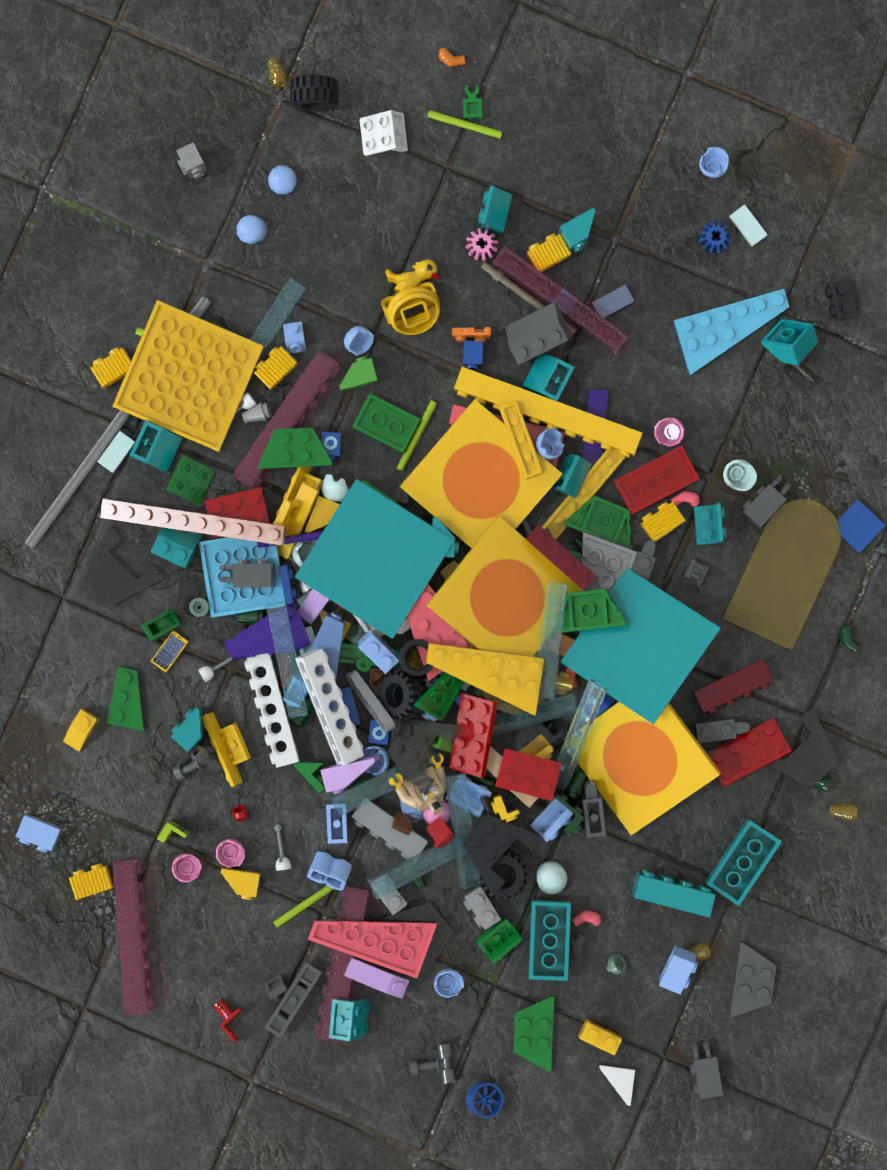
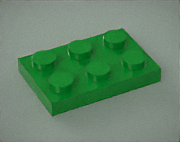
[352,393,421,453]

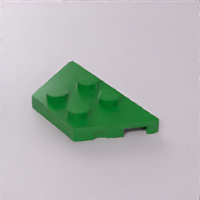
[258,428,333,469]
[563,495,632,550]
[553,589,627,634]
[513,996,554,1071]

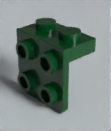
[553,791,584,836]

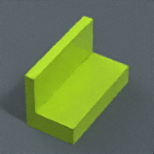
[157,820,191,843]

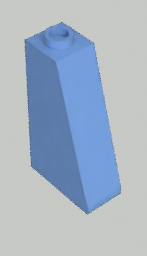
[298,612,345,690]

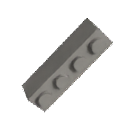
[352,797,428,861]

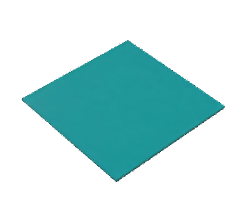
[295,479,455,639]
[560,568,721,725]

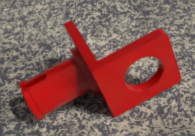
[426,817,456,849]
[213,999,244,1043]

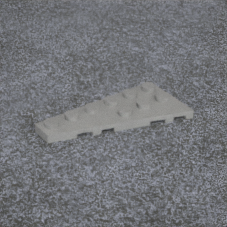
[580,532,637,633]

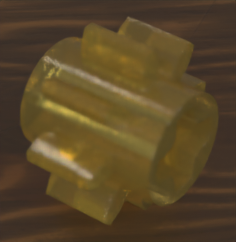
[406,650,424,669]
[553,671,575,696]

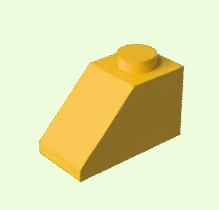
[304,496,340,533]
[63,709,100,752]
[221,867,261,900]

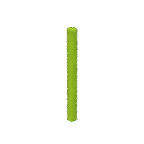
[428,110,502,139]
[396,400,437,472]
[273,885,334,928]

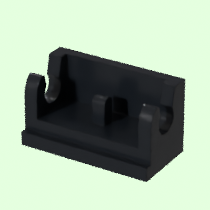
[527,707,572,750]

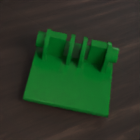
[166,455,215,505]

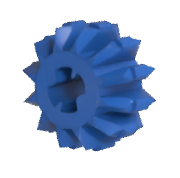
[699,221,731,254]

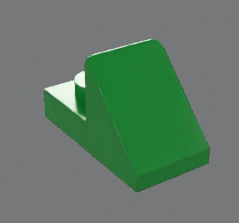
[141,609,181,642]
[293,762,325,793]

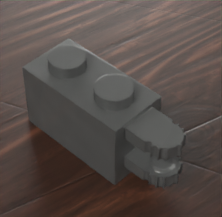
[742,475,792,528]
[631,540,656,581]
[220,560,275,588]
[693,719,750,743]
[582,780,606,838]
[690,1041,723,1099]

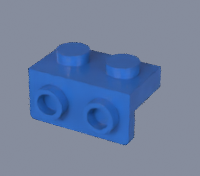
[279,565,297,605]

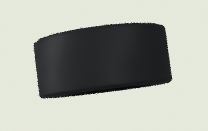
[399,639,434,676]

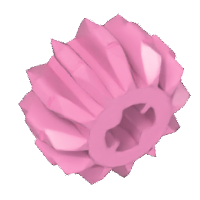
[466,228,498,261]

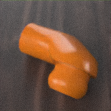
[438,48,465,67]

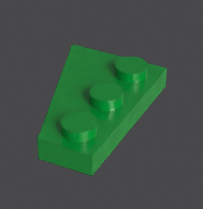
[106,667,145,731]
[414,672,465,721]

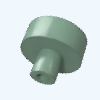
[189,598,209,617]
[346,624,366,644]
[606,954,627,975]

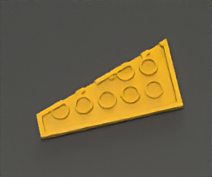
[426,643,544,716]

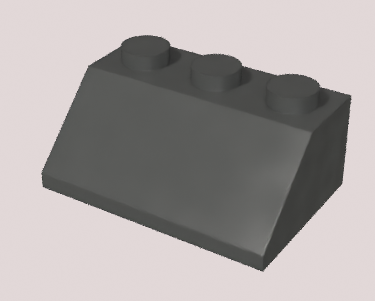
[505,302,573,365]

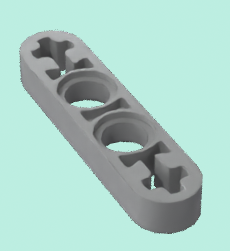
[346,670,395,733]

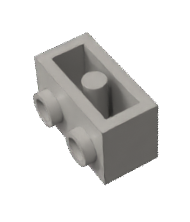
[176,142,207,179]
[463,885,501,930]

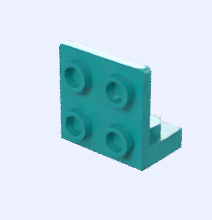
[693,503,726,545]
[329,998,370,1041]

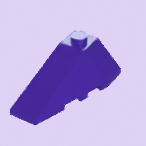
[224,603,310,660]

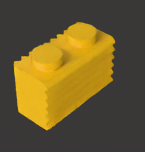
[527,233,572,274]
[254,346,298,390]
[91,347,132,389]
[640,501,686,542]
[69,863,115,900]
[578,1019,622,1055]

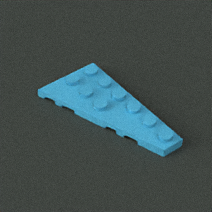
[673,289,789,376]

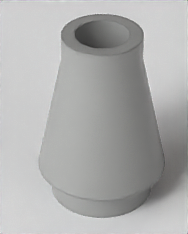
[242,402,272,423]

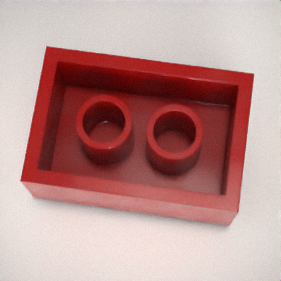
[205,487,271,539]
[495,748,562,801]

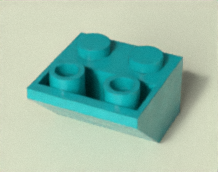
[478,185,512,235]
[522,353,575,401]
[129,420,183,473]
[171,707,205,752]

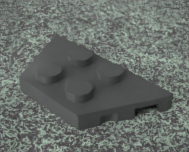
[730,942,776,1017]

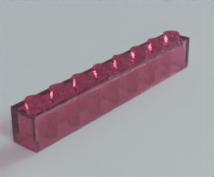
[493,246,629,354]
[232,350,340,489]
[112,858,153,1016]
[314,885,369,1044]

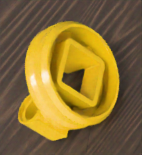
[381,282,440,335]

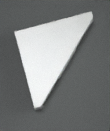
[599,1064,635,1106]

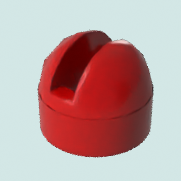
[232,805,248,821]

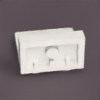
[360,110,408,156]

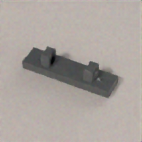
[264,961,322,1038]

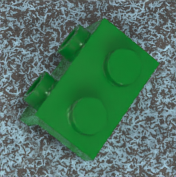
[475,916,523,964]

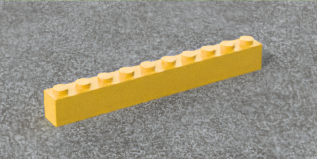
[454,367,642,458]

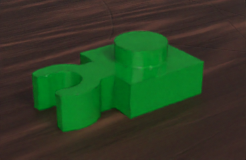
[463,85,482,119]

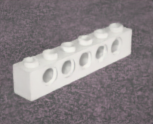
[295,649,364,765]
[244,653,300,768]

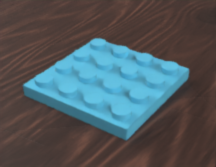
[199,537,286,618]

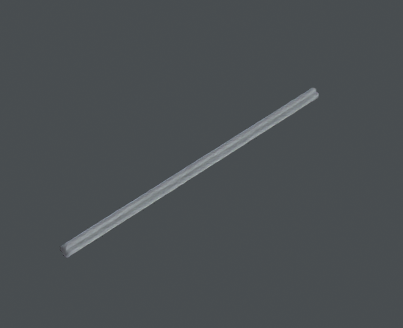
[25,297,211,548]

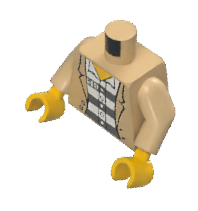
[389,754,446,815]

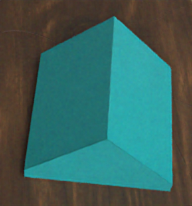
[551,454,592,499]

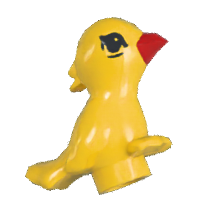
[385,259,439,293]

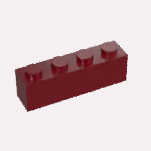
[526,525,598,591]
[692,659,773,714]

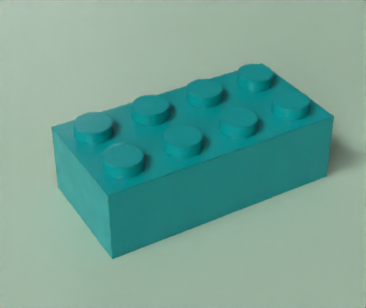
[704,819,782,906]
[632,870,716,918]
[528,899,571,981]

